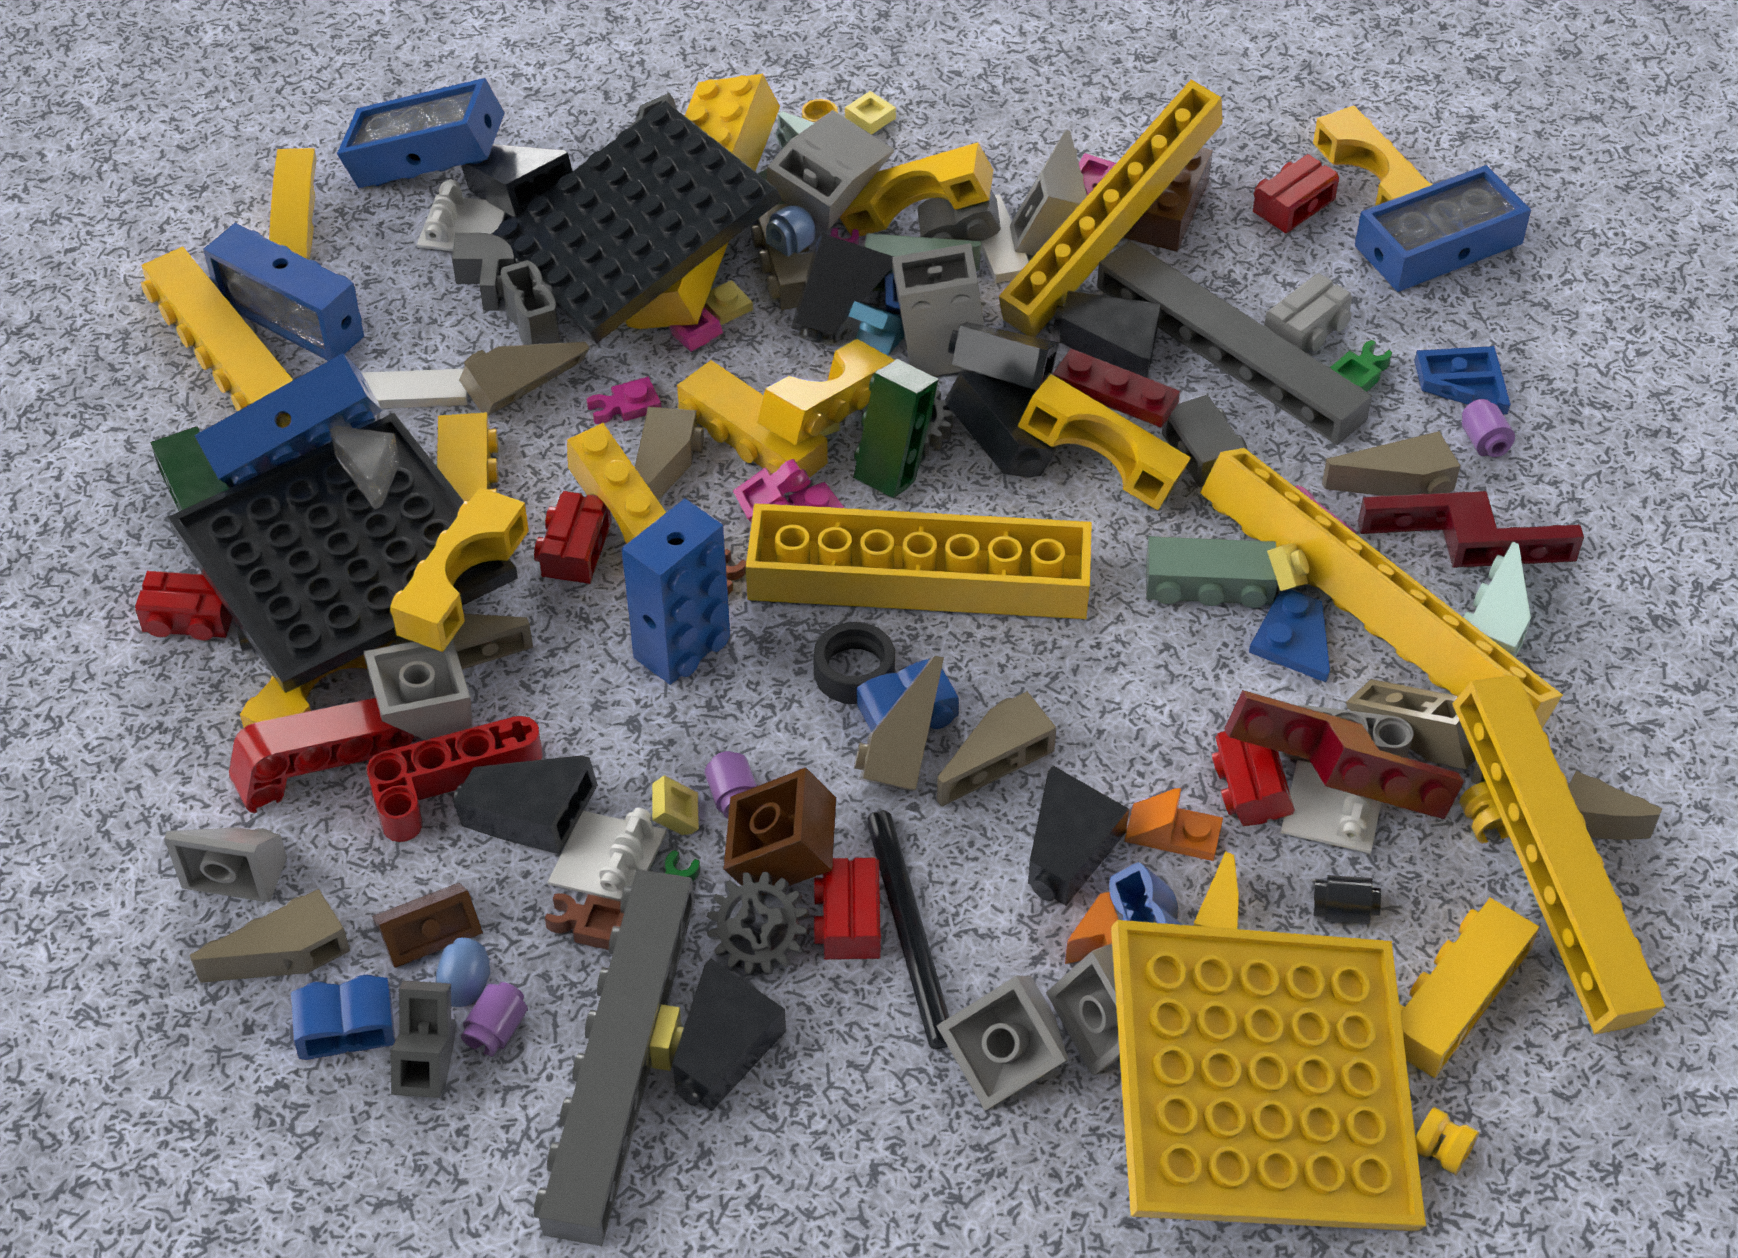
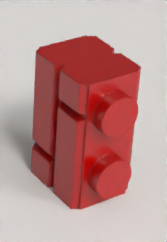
[1253,154,1339,234]
[534,491,611,584]
[135,571,233,640]
[1211,731,1295,826]
[814,857,881,960]

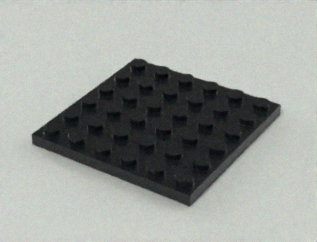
[491,101,783,344]
[168,413,518,693]

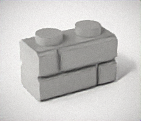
[1264,273,1352,353]

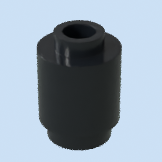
[1313,875,1381,925]

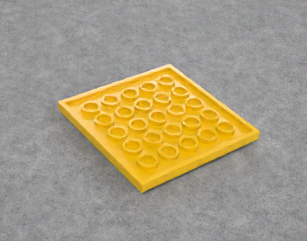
[1111,920,1426,1231]

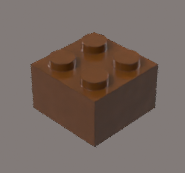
[723,767,837,896]

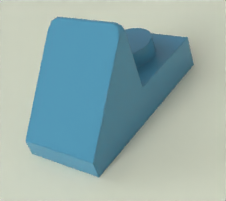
[849,301,905,356]

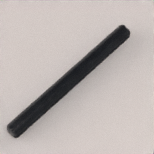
[867,810,950,1049]

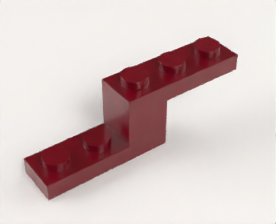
[1035,349,1180,428]
[1358,491,1584,568]
[1224,690,1464,820]

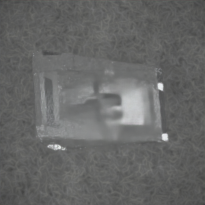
[330,426,400,509]

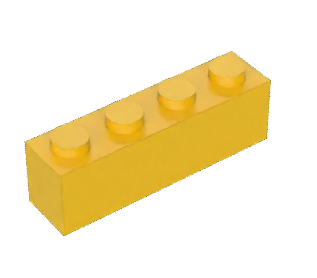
[677,360,828,478]
[437,412,499,502]
[1399,897,1540,1079]

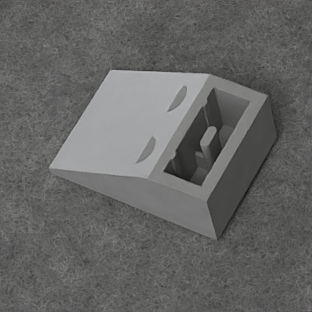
[767,110,894,230]
[1010,130,1087,256]
[892,243,984,376]

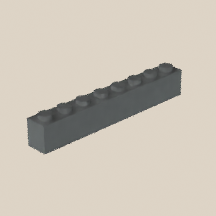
[1097,240,1372,445]
[534,869,695,1246]

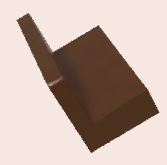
[372,883,483,968]

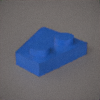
[1414,346,1511,415]
[1249,589,1330,682]

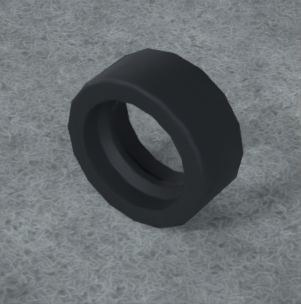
[813,622,895,704]

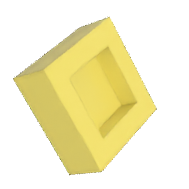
[845,91,896,135]
[704,280,753,325]
[1267,543,1309,591]
[652,775,699,835]
[649,1004,684,1071]

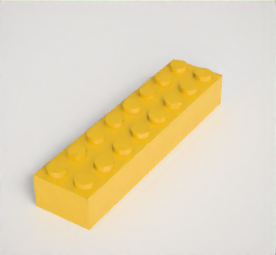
[625,74,780,329]
[746,503,1092,619]

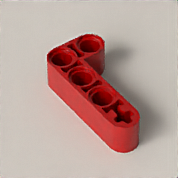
[229,698,414,814]
[367,716,543,842]

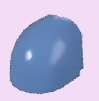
[766,206,816,257]
[436,938,491,1007]

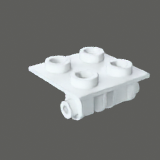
[417,179,506,251]
[1281,760,1381,854]
[548,808,667,901]

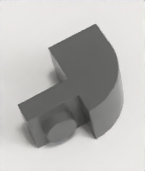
[452,233,515,311]
[390,981,456,1098]

